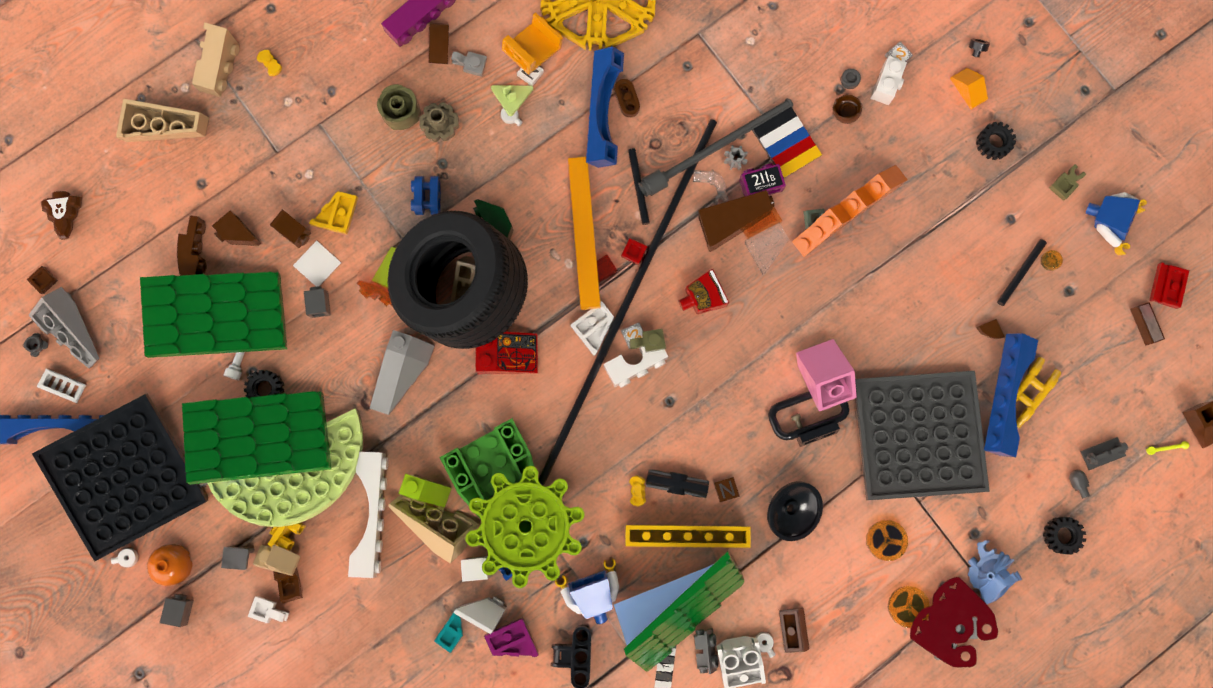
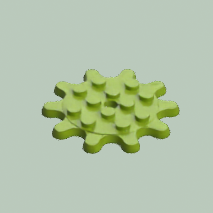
[465,466,585,588]

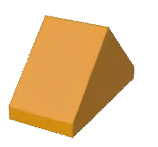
[950,68,988,110]

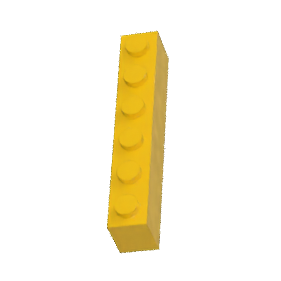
[625,525,751,548]

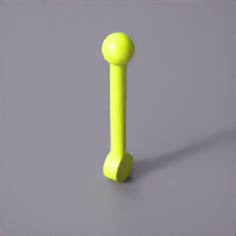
[1146,441,1190,455]

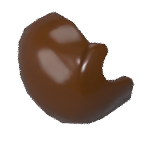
[832,95,863,124]

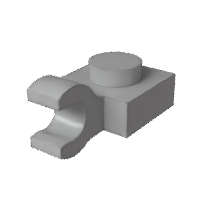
[451,51,487,77]

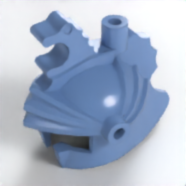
[968,540,1022,604]

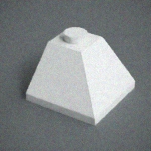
[454,597,507,634]

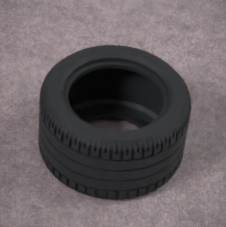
[387,211,528,349]

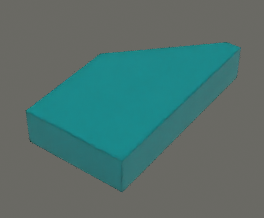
[434,608,463,653]

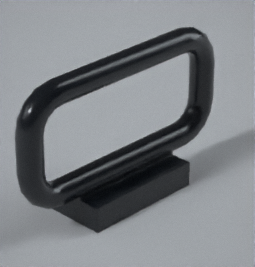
[768,391,850,447]

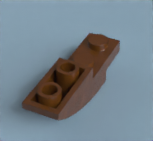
[177,215,207,276]

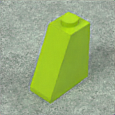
[398,474,452,507]

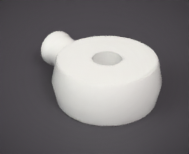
[500,108,523,126]
[111,548,139,568]
[755,632,776,658]

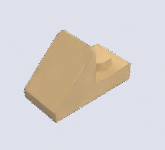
[253,545,301,576]

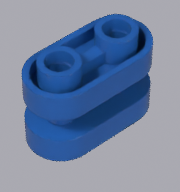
[411,176,441,215]

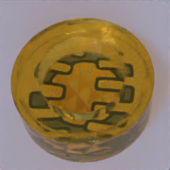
[1041,250,1063,271]

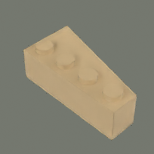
[116,99,209,142]

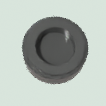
[840,69,861,89]

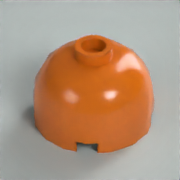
[147,544,193,586]

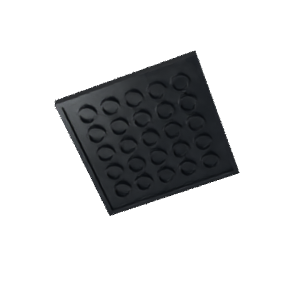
[32,393,208,562]

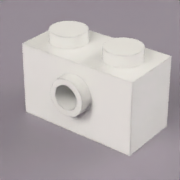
[870,56,907,105]

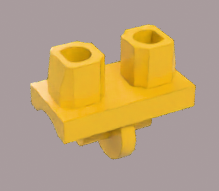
[268,522,306,551]

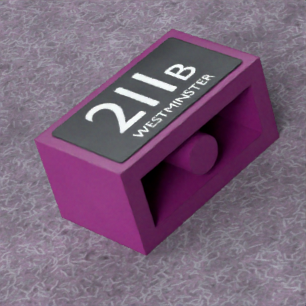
[739,163,786,197]

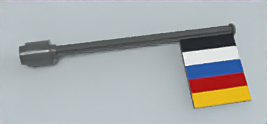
[639,98,822,197]

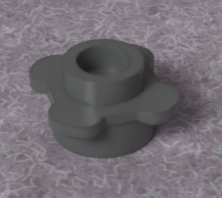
[23,333,48,357]

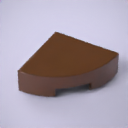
[976,319,1005,339]

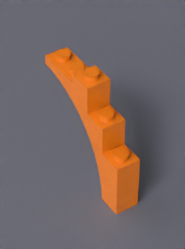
[792,165,908,257]

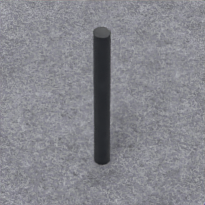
[628,148,650,225]
[997,239,1047,306]

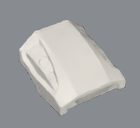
[716,636,766,688]

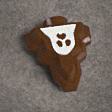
[41,191,82,240]

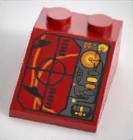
[476,332,538,374]

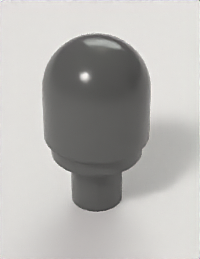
[1069,470,1090,499]

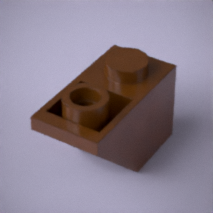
[1182,401,1213,448]

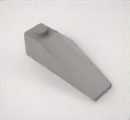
[29,287,100,369]
[370,330,435,415]

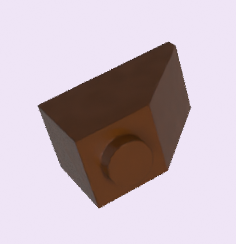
[270,209,311,248]
[212,210,262,246]

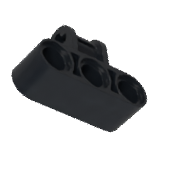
[551,624,592,688]

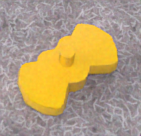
[257,50,282,76]
[629,475,646,507]

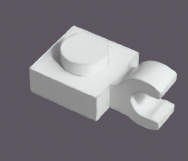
[248,596,289,623]

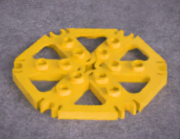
[540,0,656,51]

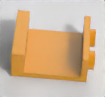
[502,12,563,75]

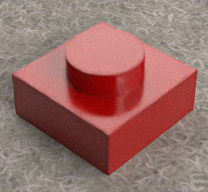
[621,238,647,265]

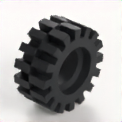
[976,122,1016,160]
[244,370,285,398]
[1043,517,1086,555]

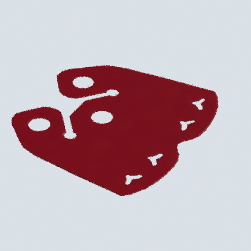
[910,577,998,668]

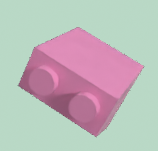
[796,339,857,412]

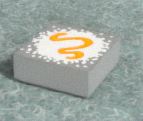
[885,41,913,62]
[621,323,643,349]

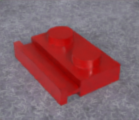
[1149,262,1190,309]

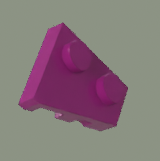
[484,617,539,657]

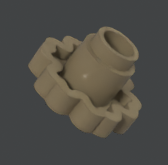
[419,102,459,142]

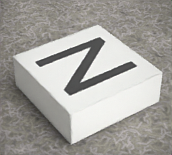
[517,67,544,86]

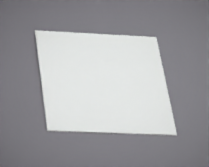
[293,240,341,287]

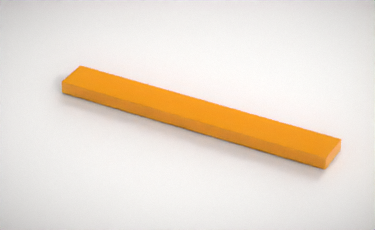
[568,157,601,310]

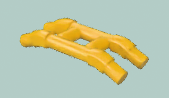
[1016,357,1061,428]

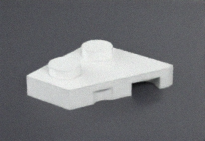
[570,301,614,356]

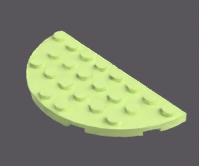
[208,408,363,527]

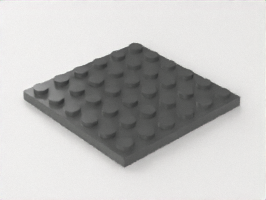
[855,371,990,501]

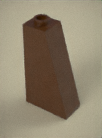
[698,190,775,252]

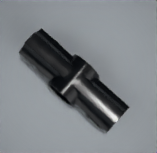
[646,470,709,498]

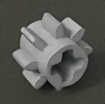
[724,145,748,170]

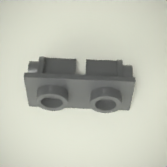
[1080,437,1128,470]
[694,628,719,674]

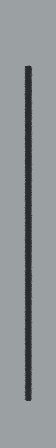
[538,119,717,486]

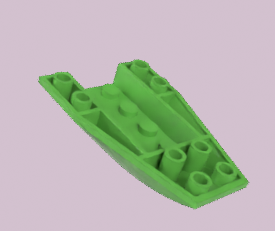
[439,418,534,533]

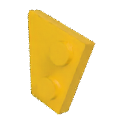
[309,191,358,235]

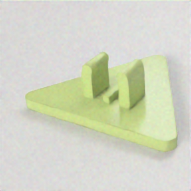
[491,85,533,116]

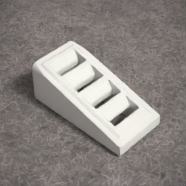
[37,368,86,403]

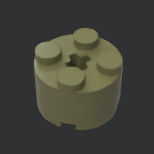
[377,84,420,130]

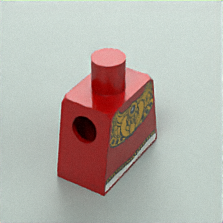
[678,269,729,314]

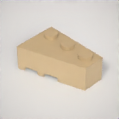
[192,22,240,97]

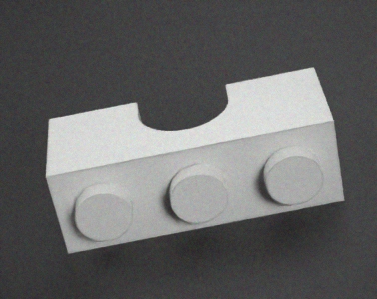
[604,347,668,388]

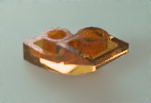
[357,280,393,307]

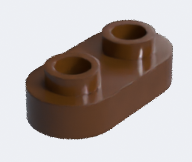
[615,79,640,117]

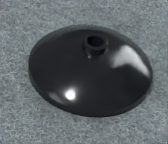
[767,481,823,541]

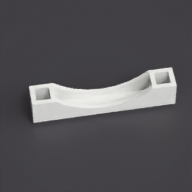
[348,452,388,578]

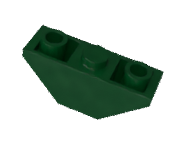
[473,199,514,239]

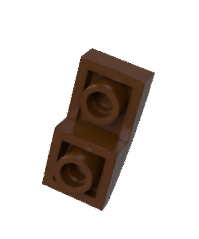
[429,24,449,64]

